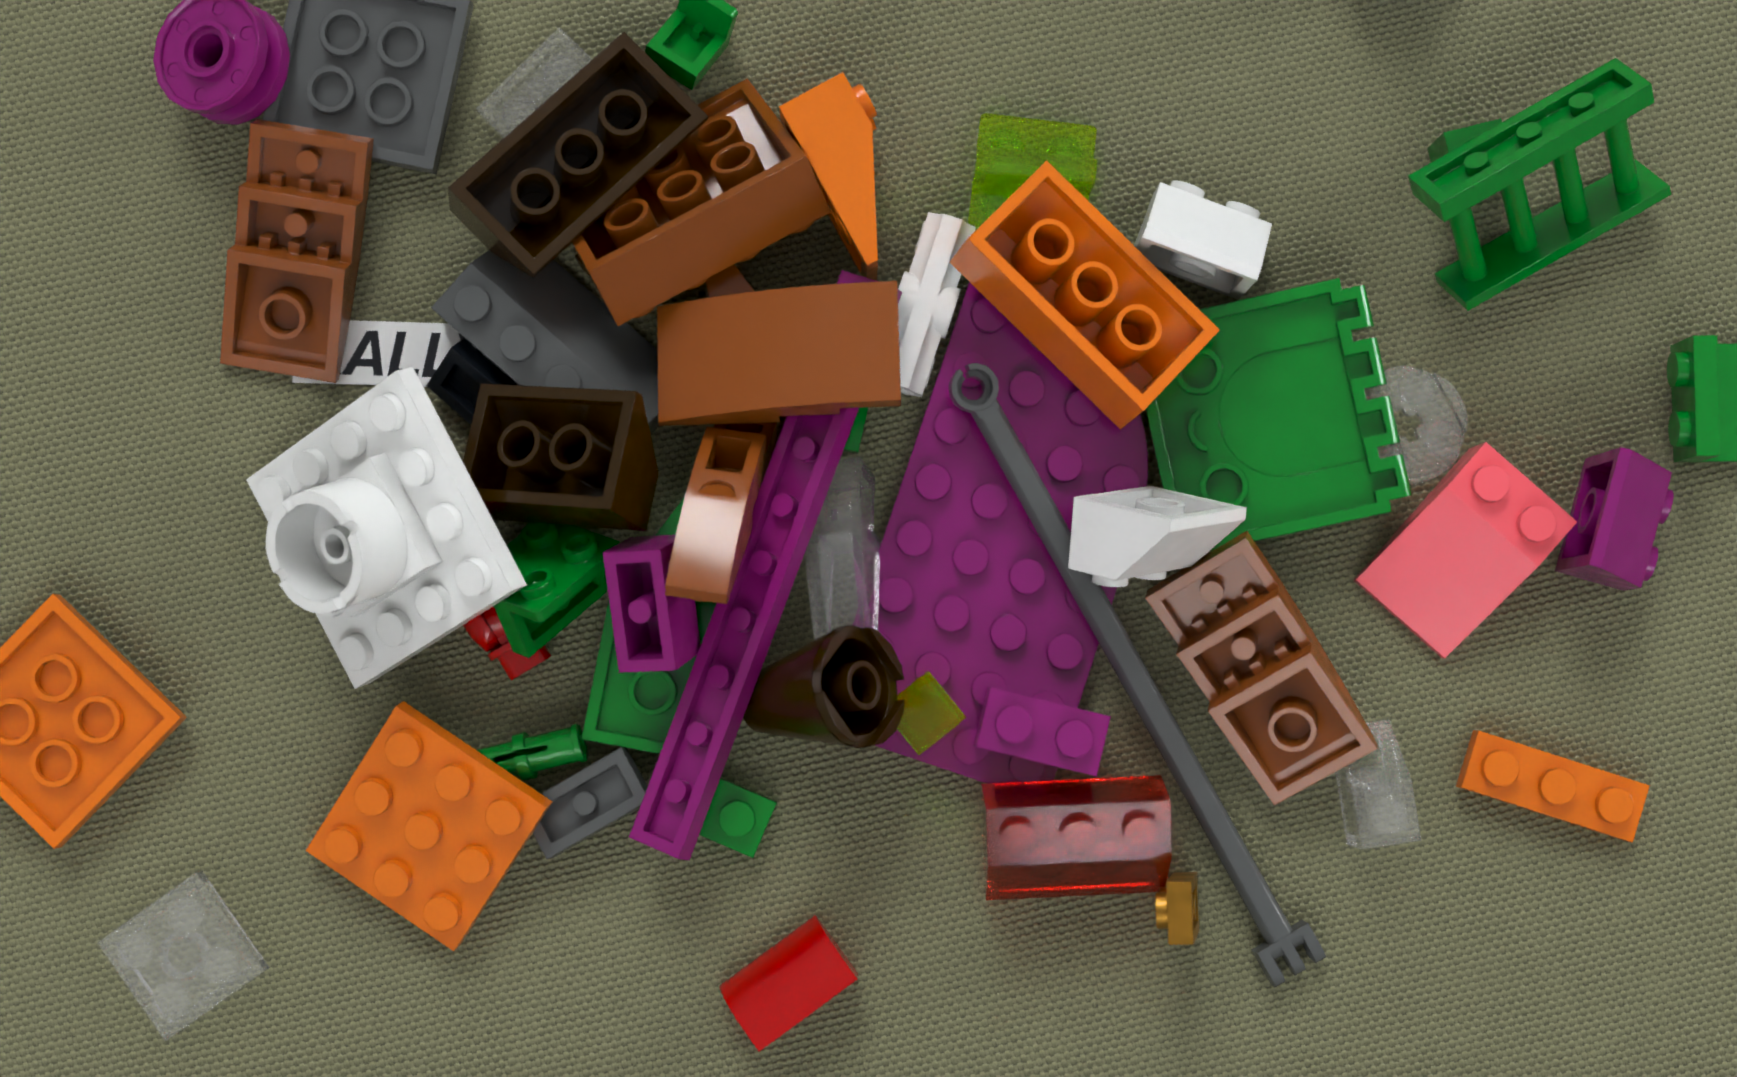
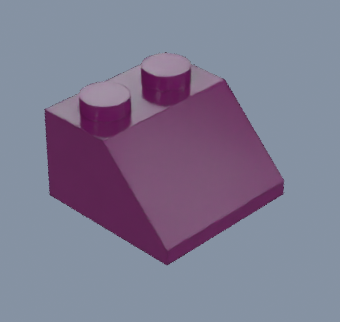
[1555,447,1674,591]

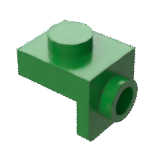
[645,0,738,90]

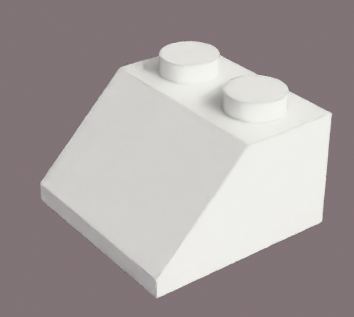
[1134,180,1272,300]
[1068,486,1247,587]

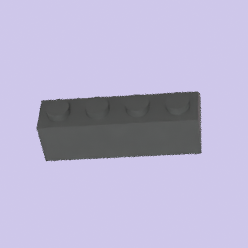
[431,250,659,435]

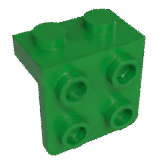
[1667,335,1737,463]

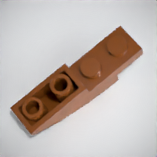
[665,422,777,604]

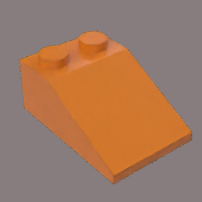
[779,72,878,281]

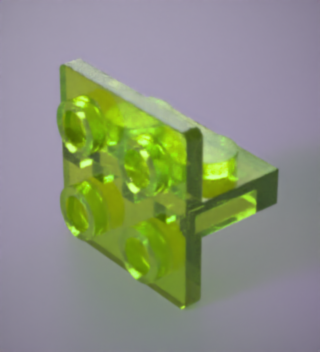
[968,113,1098,231]

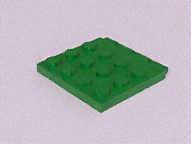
[1146,278,1412,551]

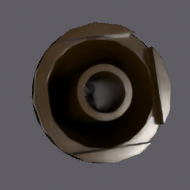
[743,625,905,748]

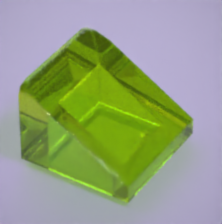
[897,671,967,755]

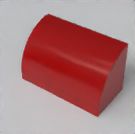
[719,915,858,1052]

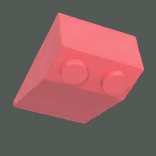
[1353,442,1577,659]

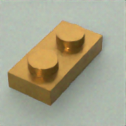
[1155,872,1199,945]

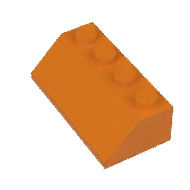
[950,160,1220,430]

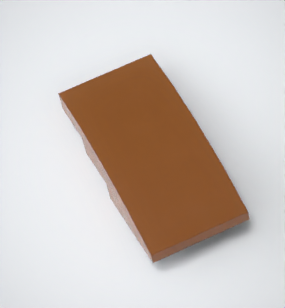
[220,119,374,383]
[657,281,901,426]
[1145,531,1378,806]

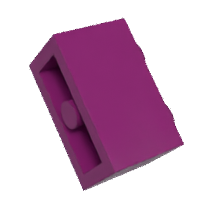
[603,534,701,673]
[973,687,1111,777]

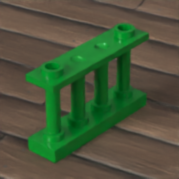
[1408,58,1671,311]

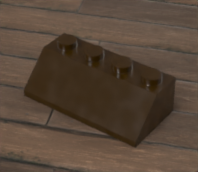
[448,32,708,278]

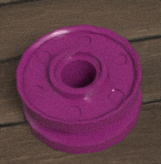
[153,0,290,125]

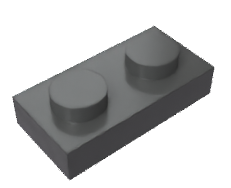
[533,747,648,859]

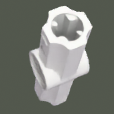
[898,212,976,398]

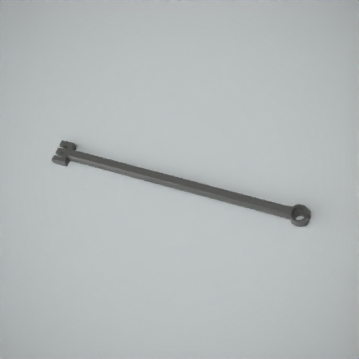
[948,363,1326,988]

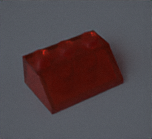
[981,775,1172,900]

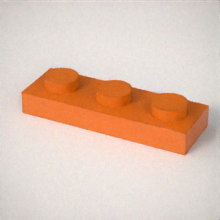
[1456,730,1650,843]

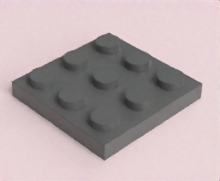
[262,0,474,175]

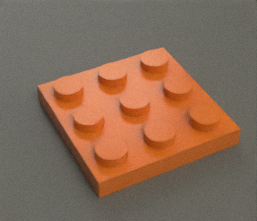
[0,594,187,849]
[306,701,553,951]

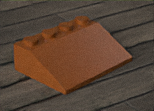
[572,78,831,326]

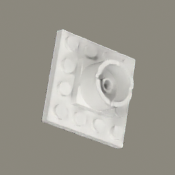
[246,367,527,689]

